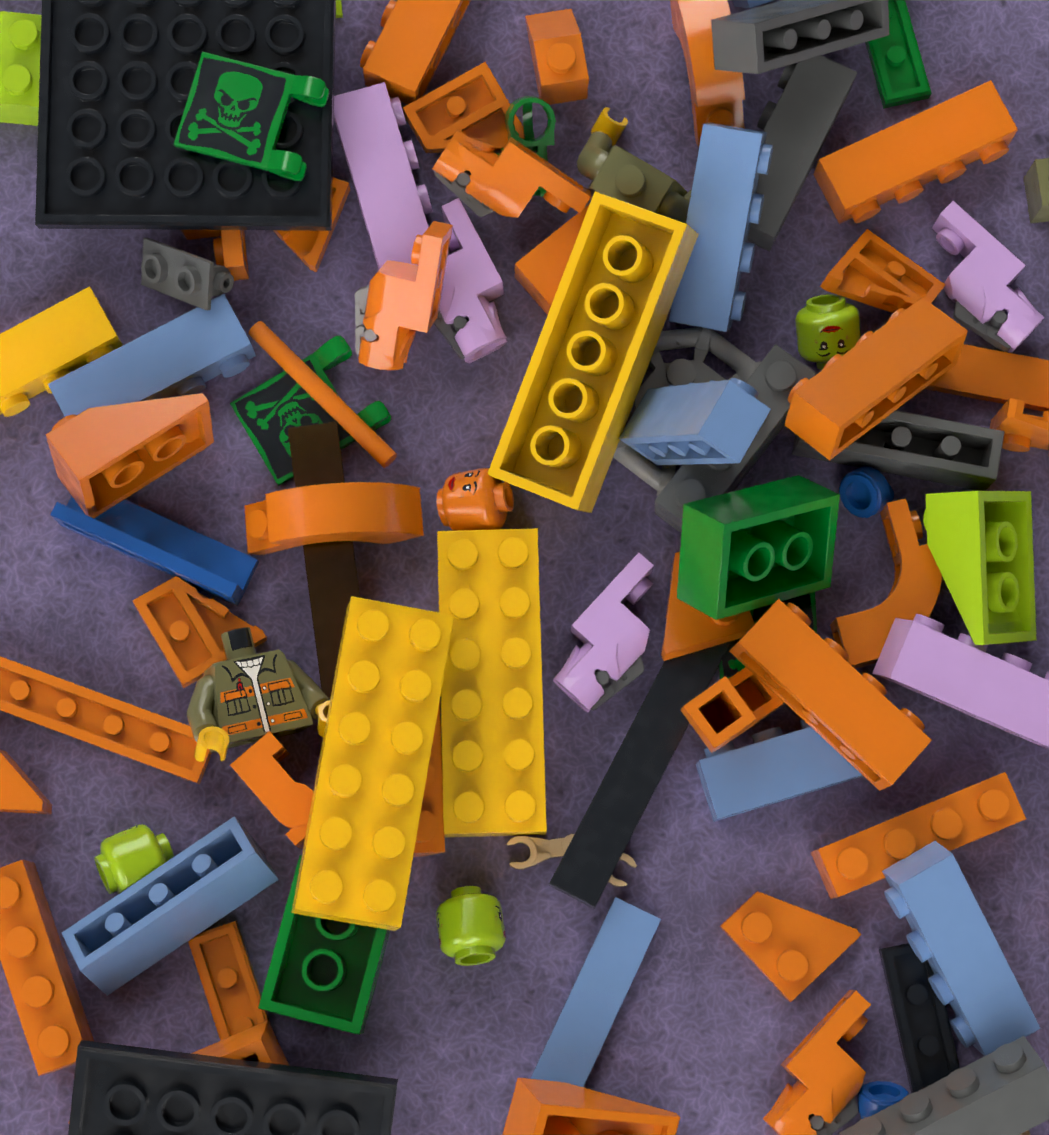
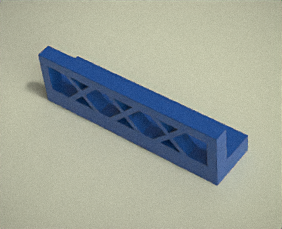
[50,496,259,606]

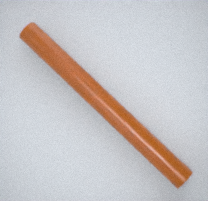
[248,321,398,468]

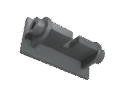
[141,237,234,310]

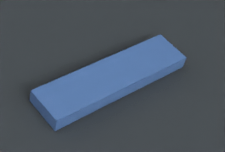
[530,897,661,1087]

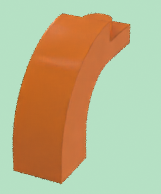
[670,0,745,147]
[244,482,424,555]
[830,498,942,669]
[681,667,784,753]

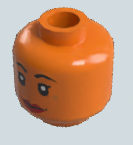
[436,468,514,531]

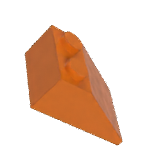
[46,393,214,518]
[502,1077,680,1135]

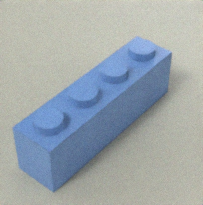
[669,123,773,332]
[48,294,256,417]
[619,378,771,465]
[696,702,893,822]
[62,816,279,996]
[882,841,1041,1056]

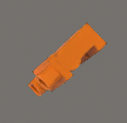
[230,731,314,849]

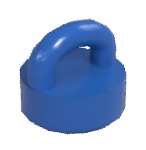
[839,466,894,518]
[857,1081,909,1119]

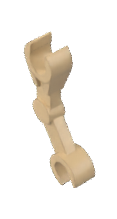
[507,834,637,887]

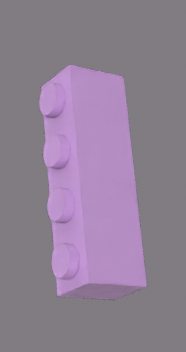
[334,82,432,269]
[872,614,1049,750]

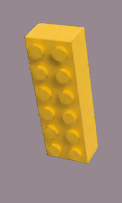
[488,191,699,513]
[437,528,547,838]
[292,596,454,931]

